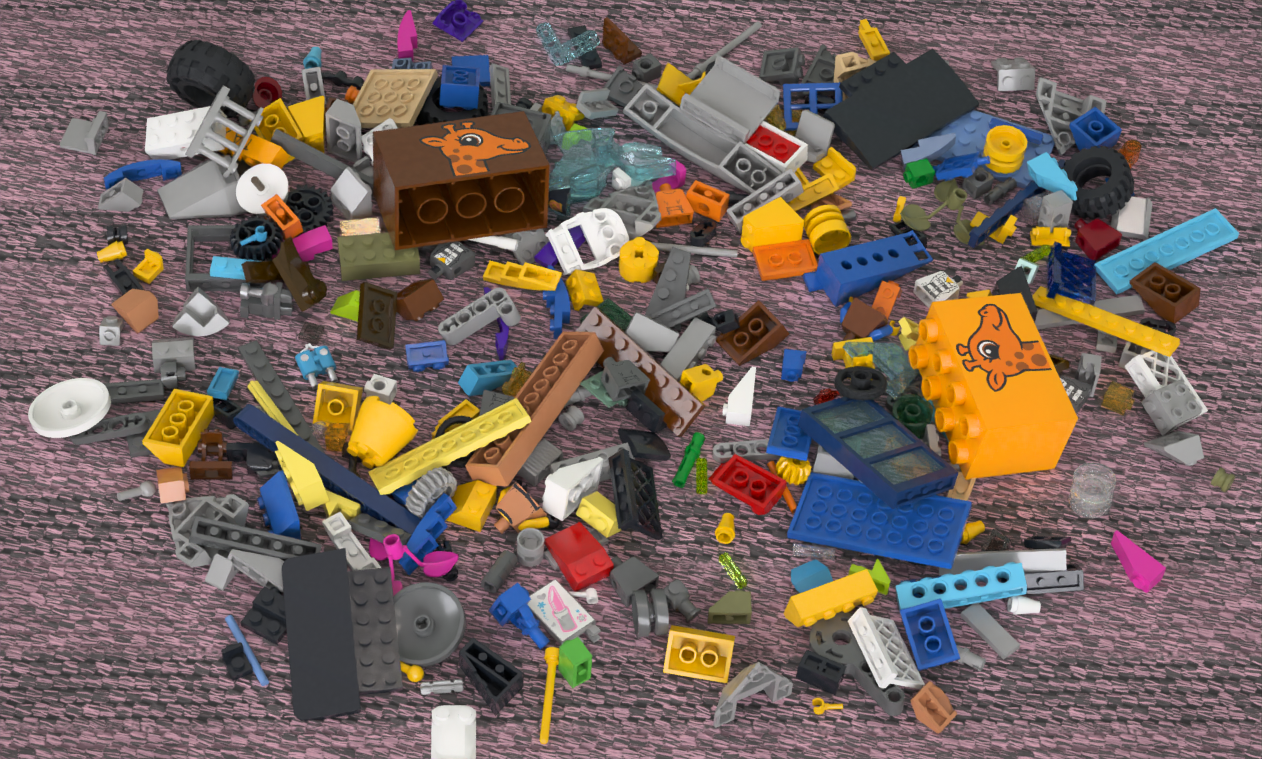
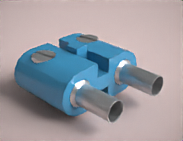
[295,343,338,389]

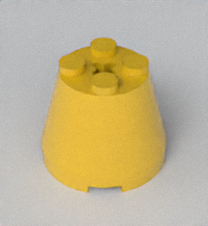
[347,396,418,469]

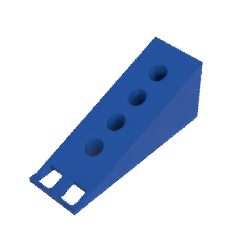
[815,230,933,307]

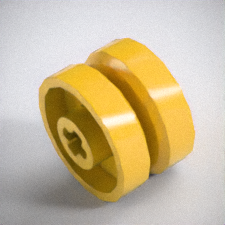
[982,125,1027,174]

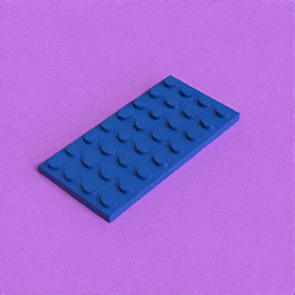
[787,472,972,569]

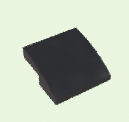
[617,428,671,461]

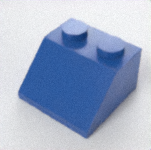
[1069,107,1122,151]

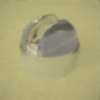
[310,422,328,440]

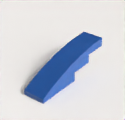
[399,493,457,576]

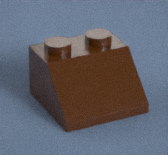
[396,279,445,321]

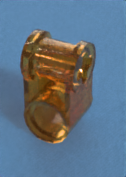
[1118,139,1141,169]

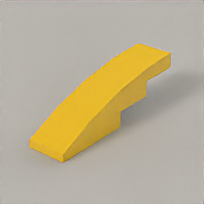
[483,261,562,291]

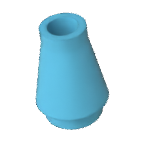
[303,47,322,69]

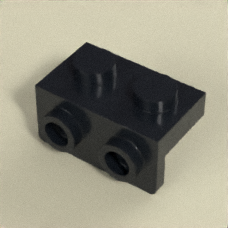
[626,389,667,434]

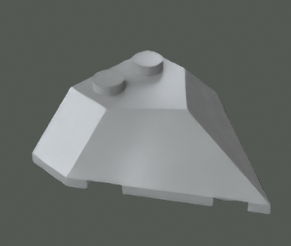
[1036,77,1107,156]
[583,181,661,240]
[166,494,249,568]
[713,662,793,728]

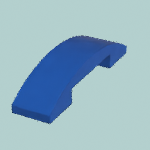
[104,159,182,190]

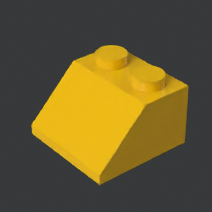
[313,381,363,431]
[446,480,497,532]

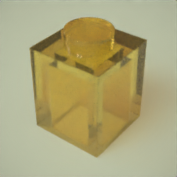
[1101,381,1135,416]

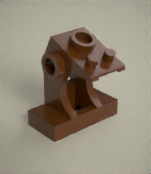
[189,429,233,480]

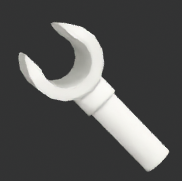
[568,588,598,604]

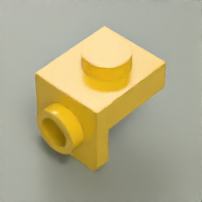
[133,249,164,284]

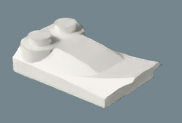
[431,705,476,759]

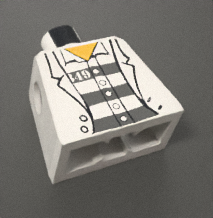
[913,271,963,309]

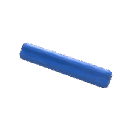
[989,118,1043,145]

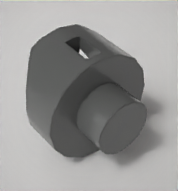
[160,361,186,389]

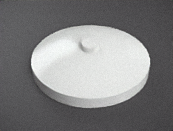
[28,378,111,438]

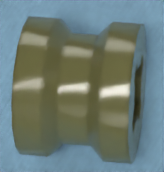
[1211,467,1236,493]

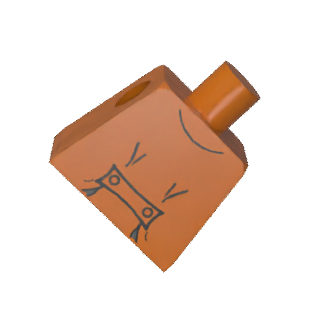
[655,183,694,228]

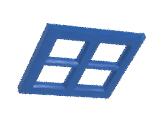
[783,82,843,131]

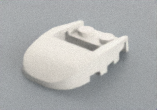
[545,208,629,275]

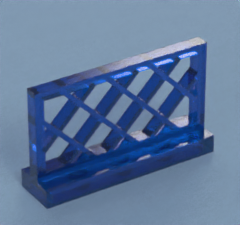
[1046,241,1096,305]

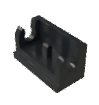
[796,650,847,695]

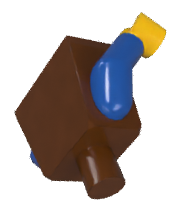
[840,297,901,342]

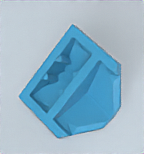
[791,559,833,593]

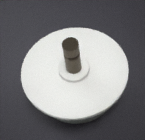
[236,164,288,216]

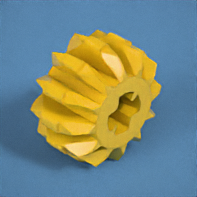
[775,456,812,486]

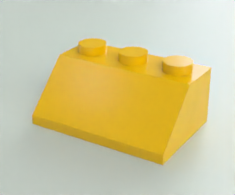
[250,98,304,165]
[663,625,735,683]

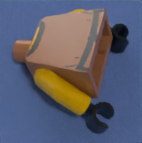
[494,479,560,534]

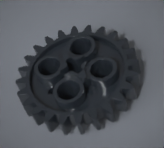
[285,184,334,237]

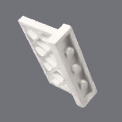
[1125,350,1208,432]
[848,607,925,689]

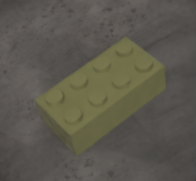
[337,232,420,281]

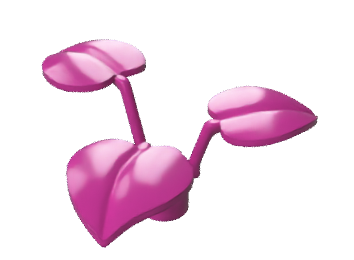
[369,534,459,596]

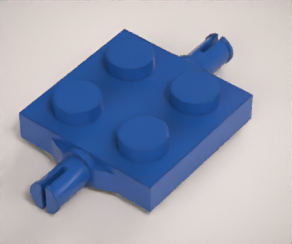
[932,152,990,181]

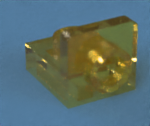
[325,423,351,451]

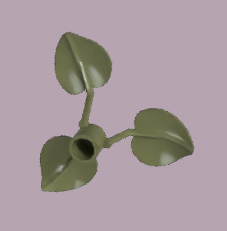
[900,178,985,245]

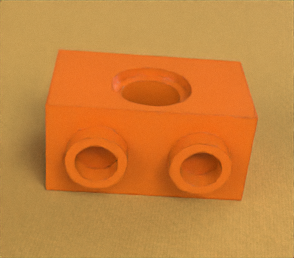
[686,180,730,222]

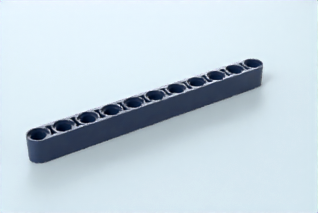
[233,404,421,534]

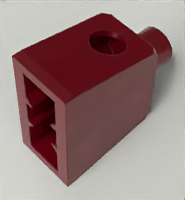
[1074,219,1122,262]

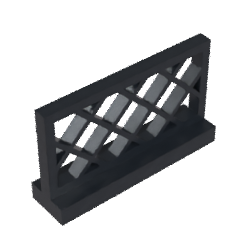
[608,449,663,540]

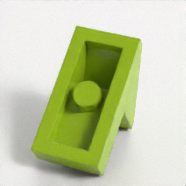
[848,559,891,595]

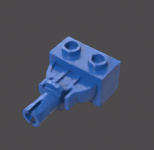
[489,583,550,650]

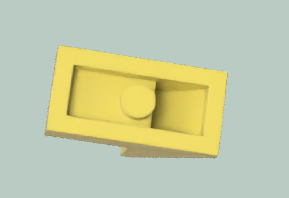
[898,317,919,351]
[322,490,361,520]

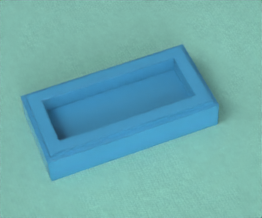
[207,367,239,400]

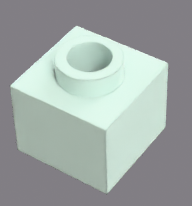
[1015,258,1040,284]

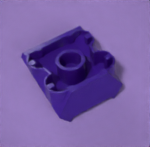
[432,0,484,42]

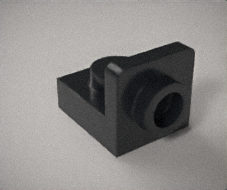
[221,642,253,681]

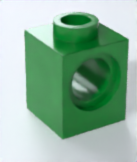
[903,158,935,189]

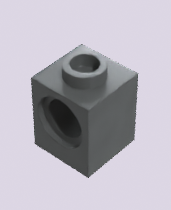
[632,53,662,83]
[962,166,994,199]

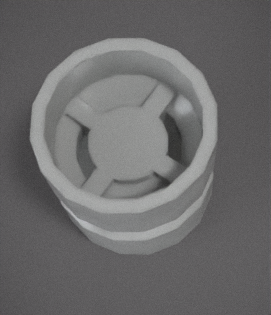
[516,528,544,567]

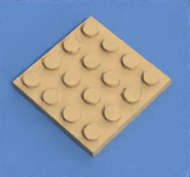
[353,69,438,128]

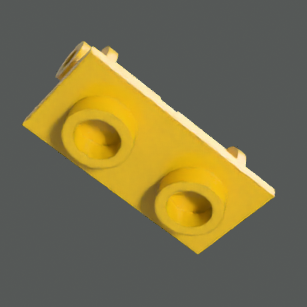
[1030,226,1071,247]

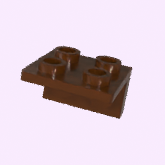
[602,17,642,65]

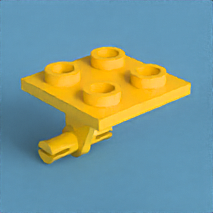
[657,63,706,106]

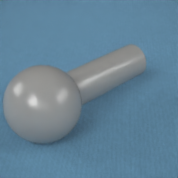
[117,481,156,501]

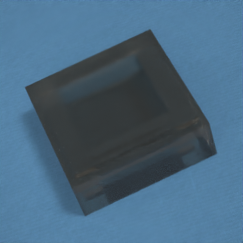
[298,321,324,345]

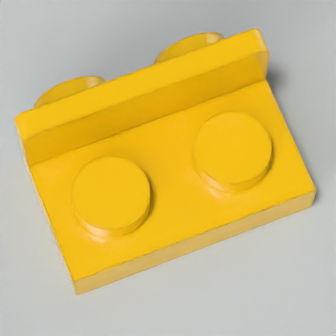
[813,147,856,190]

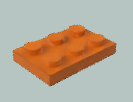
[752,239,818,281]

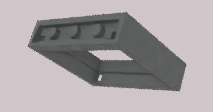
[185,225,268,292]

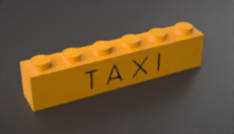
[218,127,290,169]

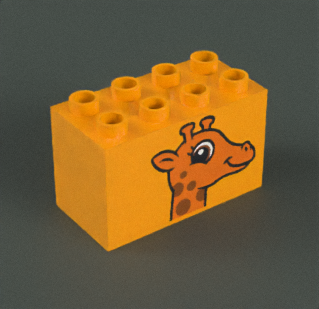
[908,293,1078,480]

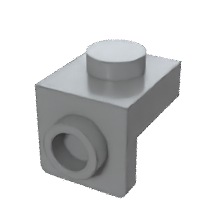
[99,316,124,346]

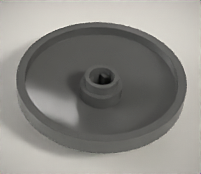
[394,582,466,667]

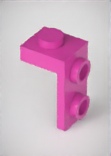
[652,158,686,193]

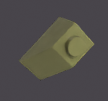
[707,590,752,624]

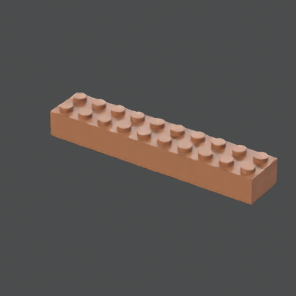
[465,331,604,486]

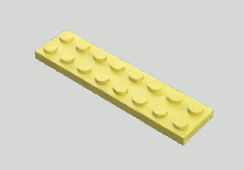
[368,398,531,495]

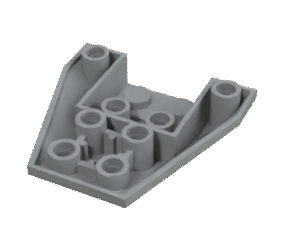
[157,155,247,219]

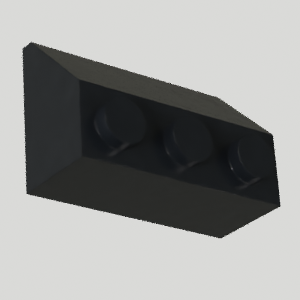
[992,266,1038,323]

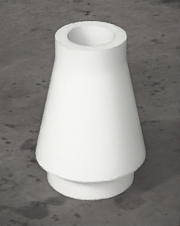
[1007,595,1041,615]

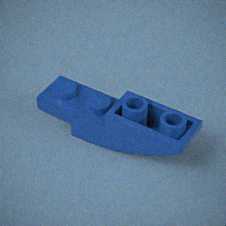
[543,265,570,339]

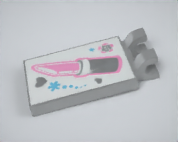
[527,579,601,646]

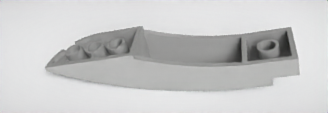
[623,84,782,194]

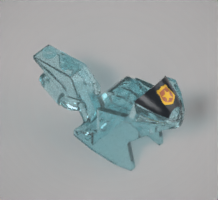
[548,128,676,217]

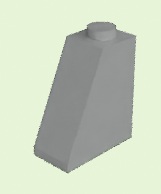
[625,311,679,352]

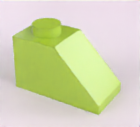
[330,290,360,322]

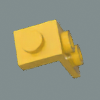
[970,212,1018,244]

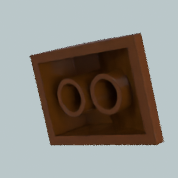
[1129,262,1201,324]
[716,300,789,366]

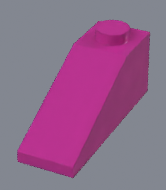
[1111,530,1166,593]

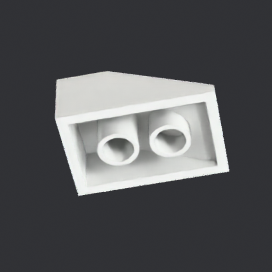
[542,457,603,521]

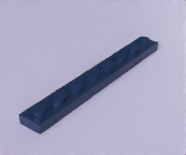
[968,159,1065,249]

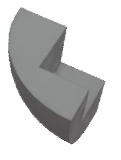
[172,287,229,336]

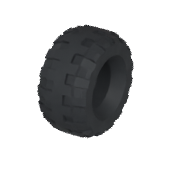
[166,40,255,118]

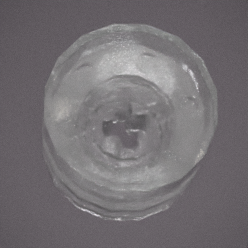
[1068,462,1117,518]

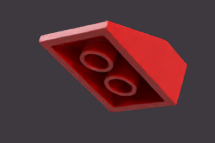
[544,522,614,592]

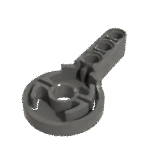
[809,612,905,716]

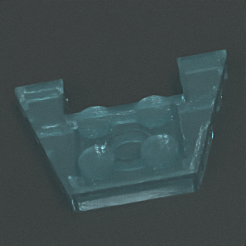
[843,342,920,400]

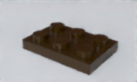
[357,282,397,350]

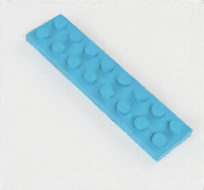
[1093,208,1239,295]

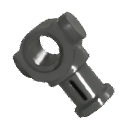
[664,579,701,623]

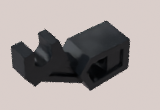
[691,309,740,334]

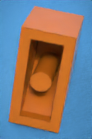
[261,194,303,240]

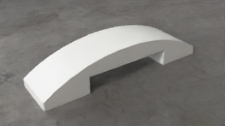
[322,512,381,571]

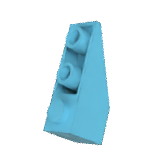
[1027,152,1078,201]

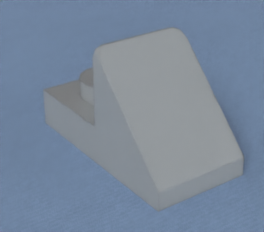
[205,551,239,591]

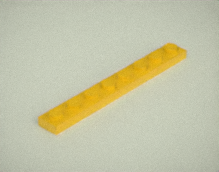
[1032,286,1180,357]

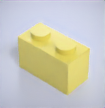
[576,491,621,538]

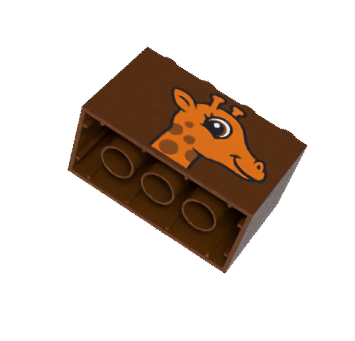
[373,111,550,250]

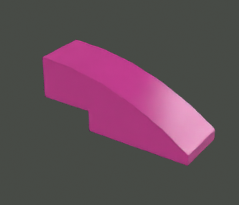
[397,10,418,62]
[272,225,333,261]

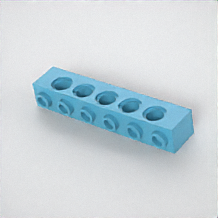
[896,562,1027,616]

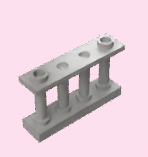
[185,85,264,178]

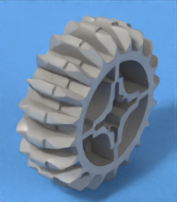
[406,467,457,520]

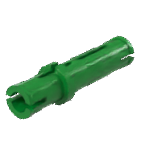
[672,432,706,488]

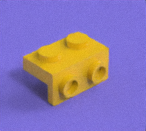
[542,95,585,131]
[565,269,604,311]

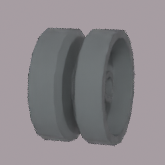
[631,588,669,638]

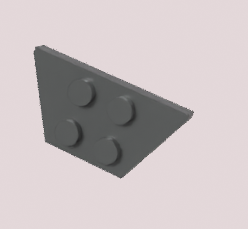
[797,44,837,96]

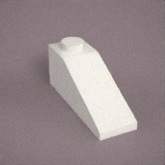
[722,366,756,426]

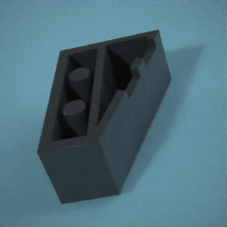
[459,638,524,716]

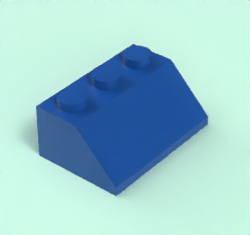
[257,470,301,540]

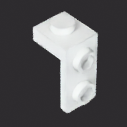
[612,166,652,191]

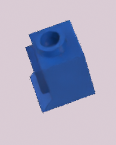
[781,349,807,382]

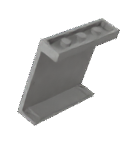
[680,55,781,144]

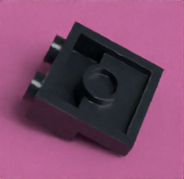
[241,586,287,645]

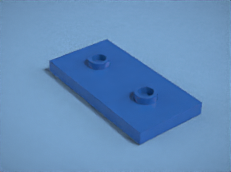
[766,407,812,461]

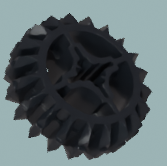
[229,215,284,261]

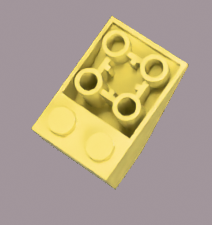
[275,441,330,511]

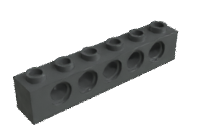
[189,516,322,561]

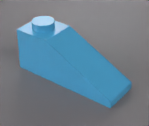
[458,360,522,396]

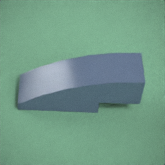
[901,133,956,171]

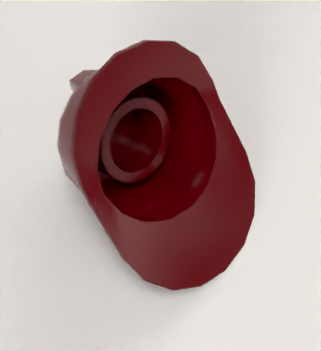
[252,77,282,108]

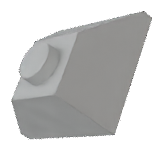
[1144,431,1204,466]

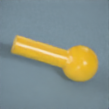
[400,661,424,682]

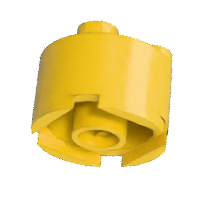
[619,237,659,283]

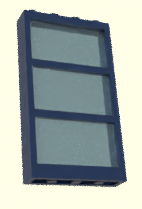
[798,396,959,509]

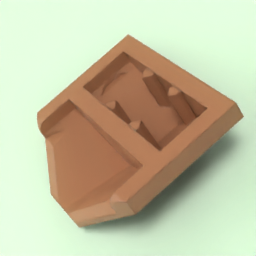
[811,193,852,212]
[111,289,159,334]
[910,681,957,733]

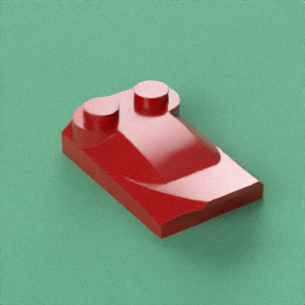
[708,454,787,515]

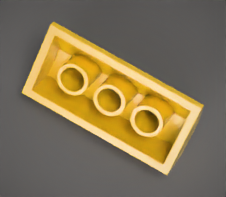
[142,389,214,468]
[783,569,878,627]

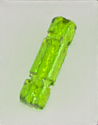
[1018,244,1052,268]
[696,457,708,495]
[718,552,748,589]

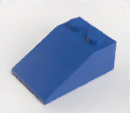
[440,65,480,110]
[900,598,960,671]

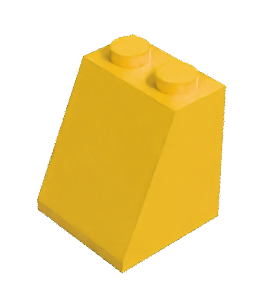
[288,95,326,153]
[741,197,804,252]

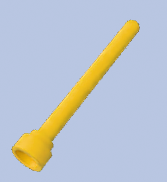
[540,647,559,744]

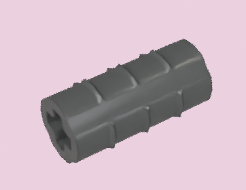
[481,550,518,594]

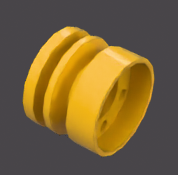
[803,205,852,255]

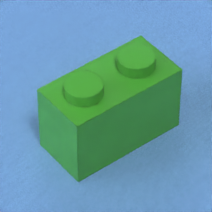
[558,637,592,688]

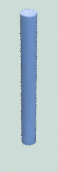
[225,615,269,686]

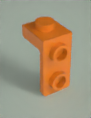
[872,281,902,321]

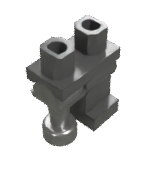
[240,282,294,320]

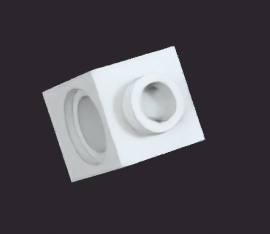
[364,374,397,405]

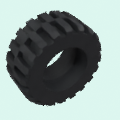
[417,75,488,125]
[1061,146,1134,220]

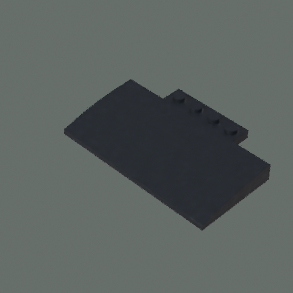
[823,48,980,171]

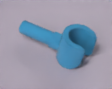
[240,226,267,246]

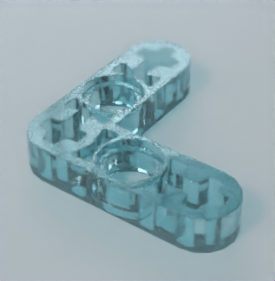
[536,22,600,66]

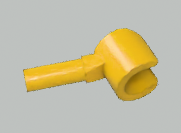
[812,698,843,714]

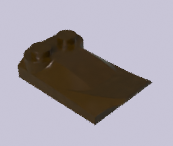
[272,236,327,312]

